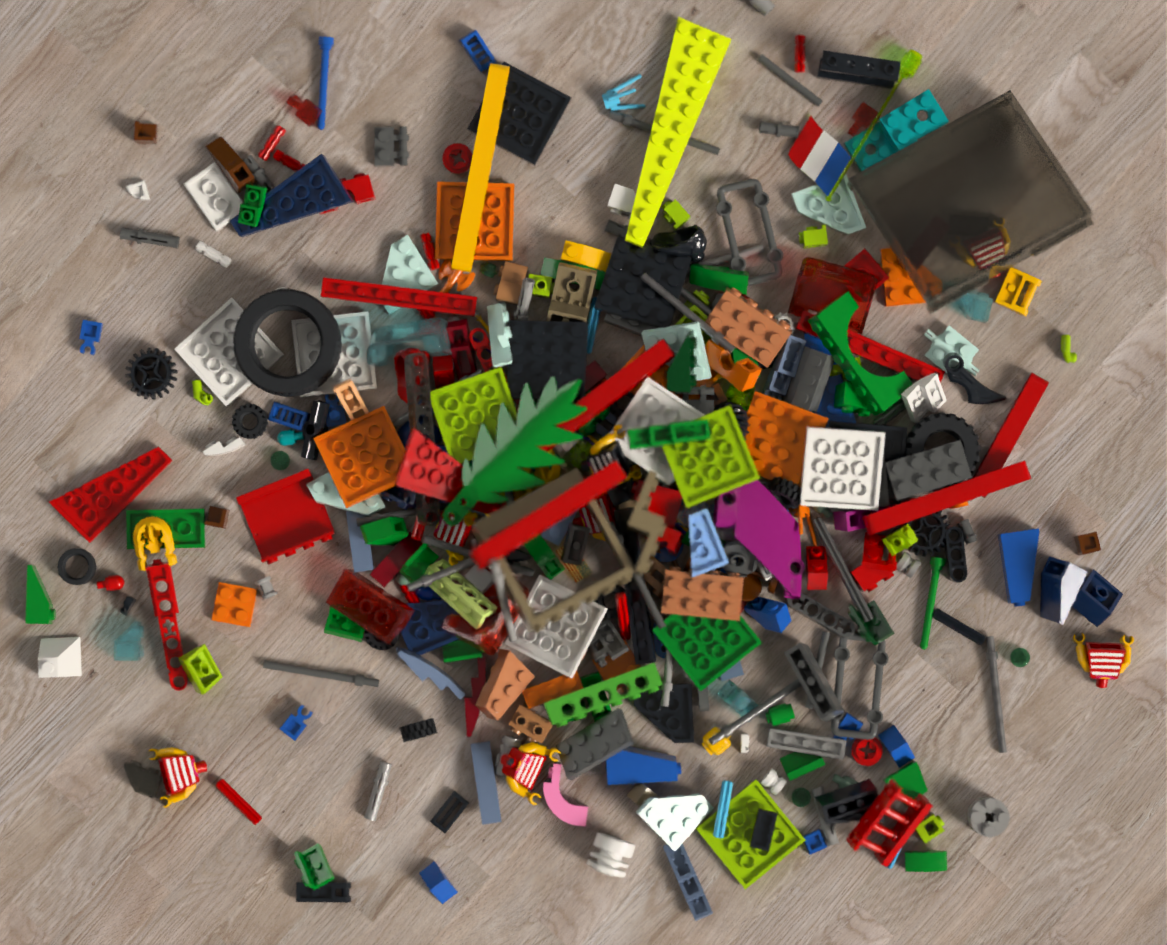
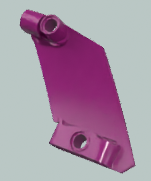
[713,480,805,599]

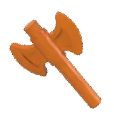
[438,260,475,293]

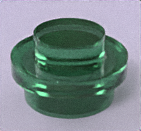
[480,261,498,278]
[270,451,290,470]
[1010,648,1030,667]
[791,787,811,807]

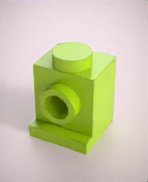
[661,199,691,231]
[798,225,828,249]
[882,524,918,556]
[915,813,945,844]

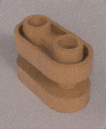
[644,555,669,599]

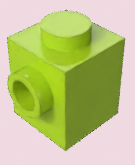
[529,274,555,298]

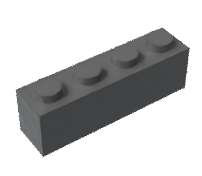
[784,643,844,721]

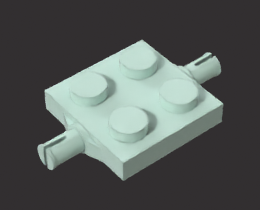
[924,326,980,376]

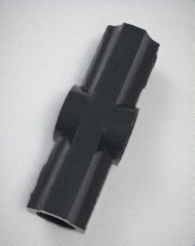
[301,400,330,461]

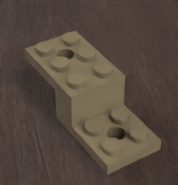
[546,262,597,322]
[627,470,667,577]

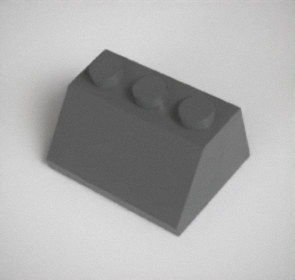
[782,346,834,412]

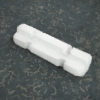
[195,241,231,268]

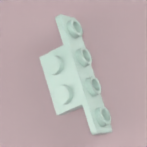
[487,302,512,367]

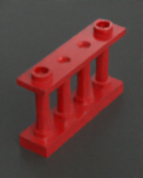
[846,778,933,867]

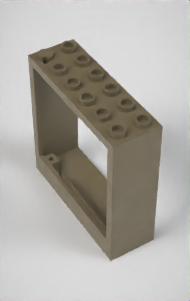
[471,468,635,633]

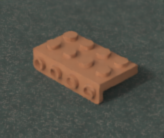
[705,287,792,368]
[661,567,744,621]

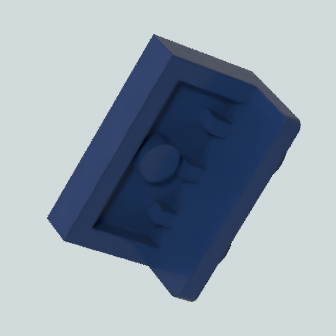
[381,485,422,510]

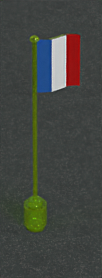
[788,49,923,202]

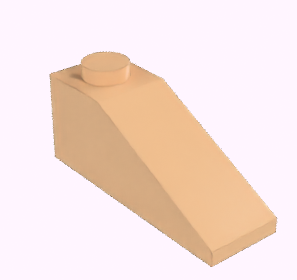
[333,378,369,421]

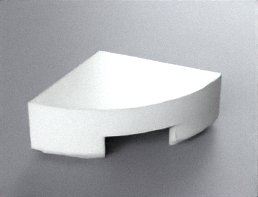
[126,181,150,200]
[740,734,749,753]

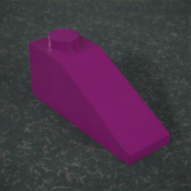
[833,504,895,532]

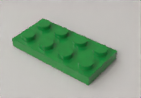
[126,509,206,549]

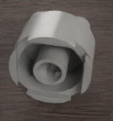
[968,797,1010,837]

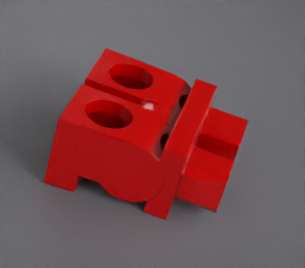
[640,527,683,557]

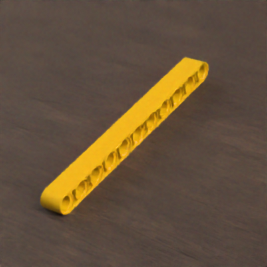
[452,63,510,272]

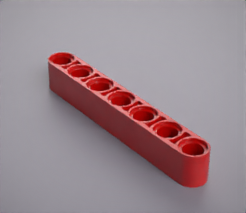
[972,373,1049,498]

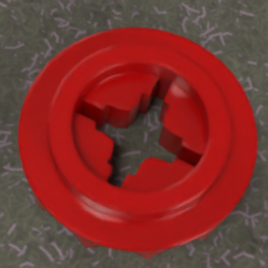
[442,143,473,174]
[851,737,883,766]

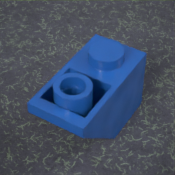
[744,596,792,633]

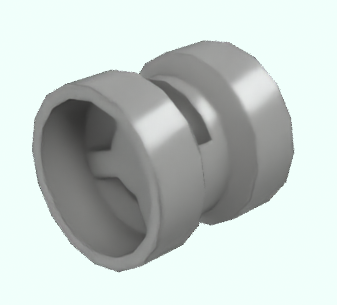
[897,552,921,578]

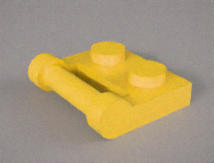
[994,267,1042,317]

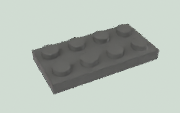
[885,440,972,501]
[556,708,634,781]

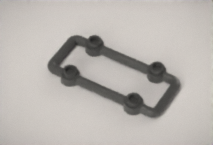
[716,179,783,286]
[831,632,889,740]

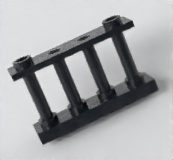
[817,50,901,89]

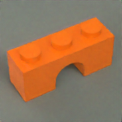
[705,339,762,392]
[522,670,583,709]

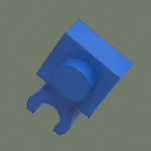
[79,320,103,355]
[325,394,347,427]
[280,705,313,741]
[832,712,863,744]

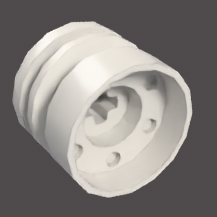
[586,832,635,877]

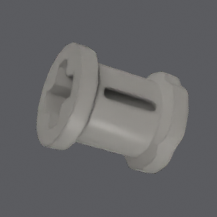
[254,576,278,601]

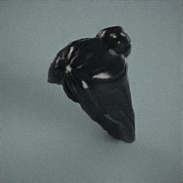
[650,225,707,263]

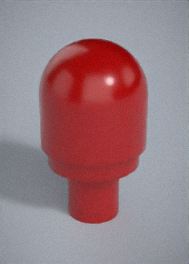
[97,575,124,591]

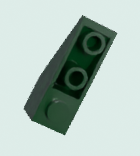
[667,330,697,392]

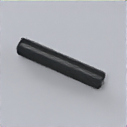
[933,609,986,645]

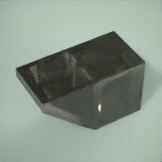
[123,760,163,798]

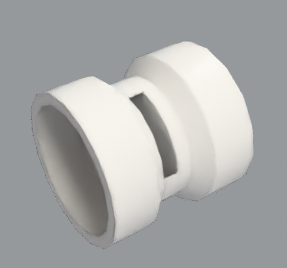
[760,769,787,796]

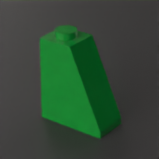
[523,534,565,580]

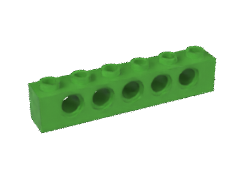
[543,663,663,728]

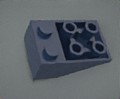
[1040,556,1087,625]

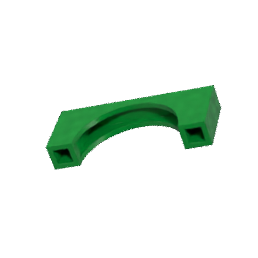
[808,291,913,416]

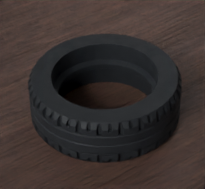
[233,289,342,397]

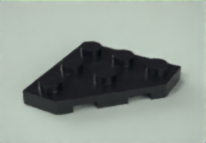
[634,684,694,743]

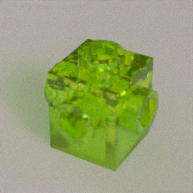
[726,385,755,411]
[569,442,593,472]

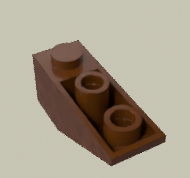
[205,136,255,194]

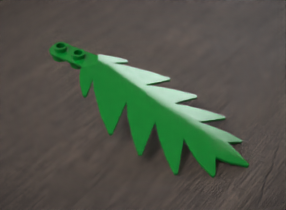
[443,376,587,526]

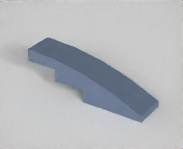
[762,335,806,400]
[346,511,374,573]
[396,646,466,699]
[471,741,502,825]
[663,843,713,922]

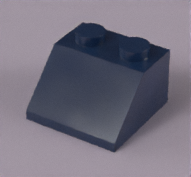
[1072,569,1123,627]

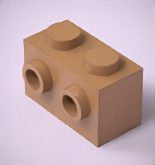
[508,704,553,744]

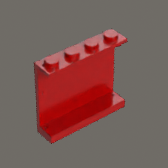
[236,468,336,565]

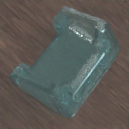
[366,317,452,367]

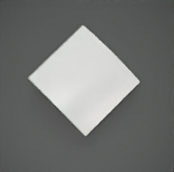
[901,373,946,423]

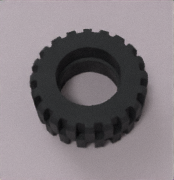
[905,413,981,487]

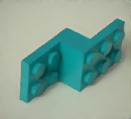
[844,89,949,176]

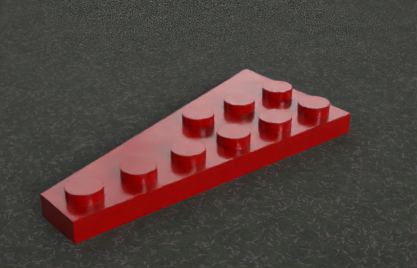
[394,428,507,515]
[49,446,173,543]

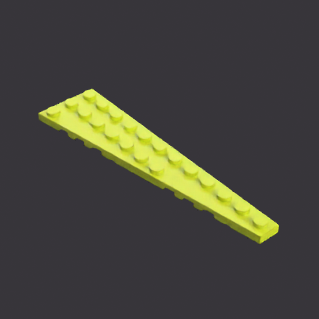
[625,17,731,248]

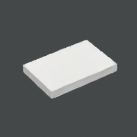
[183,162,243,232]

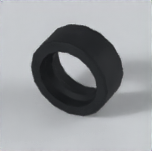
[57,548,97,585]

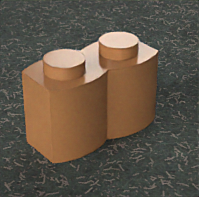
[493,261,528,306]

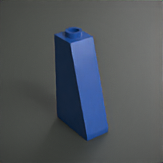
[998,528,1039,607]
[606,746,681,785]

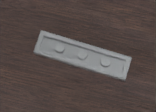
[766,728,847,760]

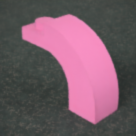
[543,763,588,827]

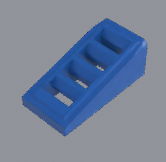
[459,30,497,73]
[268,402,310,432]

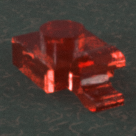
[286,95,322,127]
[848,101,879,137]

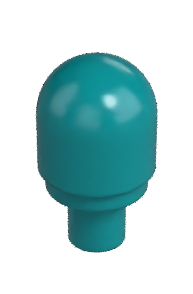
[277,430,305,446]

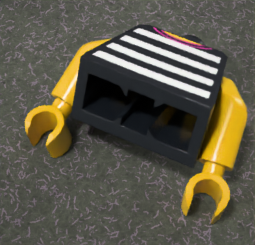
[581,424,642,486]

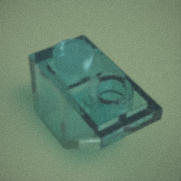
[952,288,993,323]
[114,622,144,661]
[717,679,758,723]

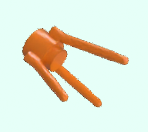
[788,504,817,546]

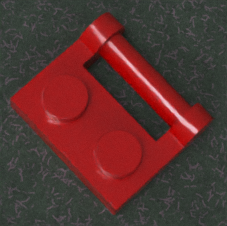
[861,532,897,572]

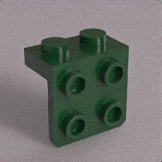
[847,600,895,646]

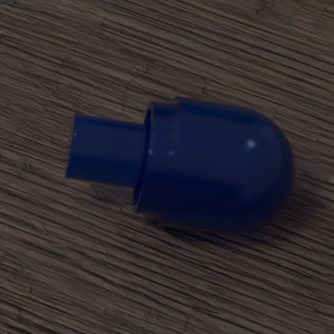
[415,586,441,601]

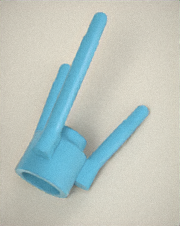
[602,74,646,111]

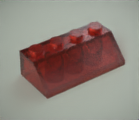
[325,569,415,644]

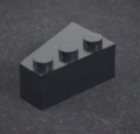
[815,779,885,824]

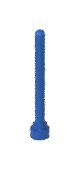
[317,37,334,130]

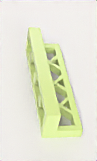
[424,559,497,629]

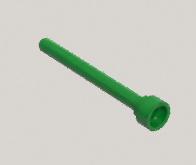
[920,556,946,650]

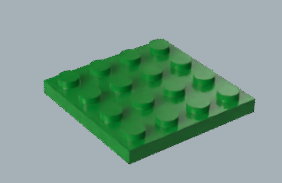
[652,614,762,691]

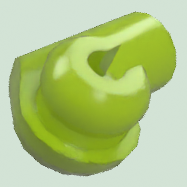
[1061,335,1077,363]
[192,380,213,405]

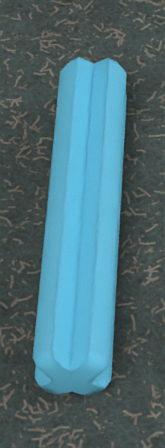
[713,780,733,838]

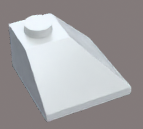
[38,637,82,678]

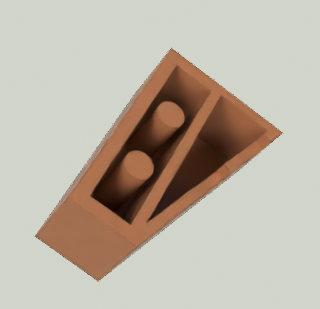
[476,649,535,720]

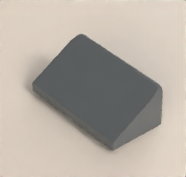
[561,523,590,566]

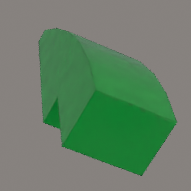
[689,264,749,295]

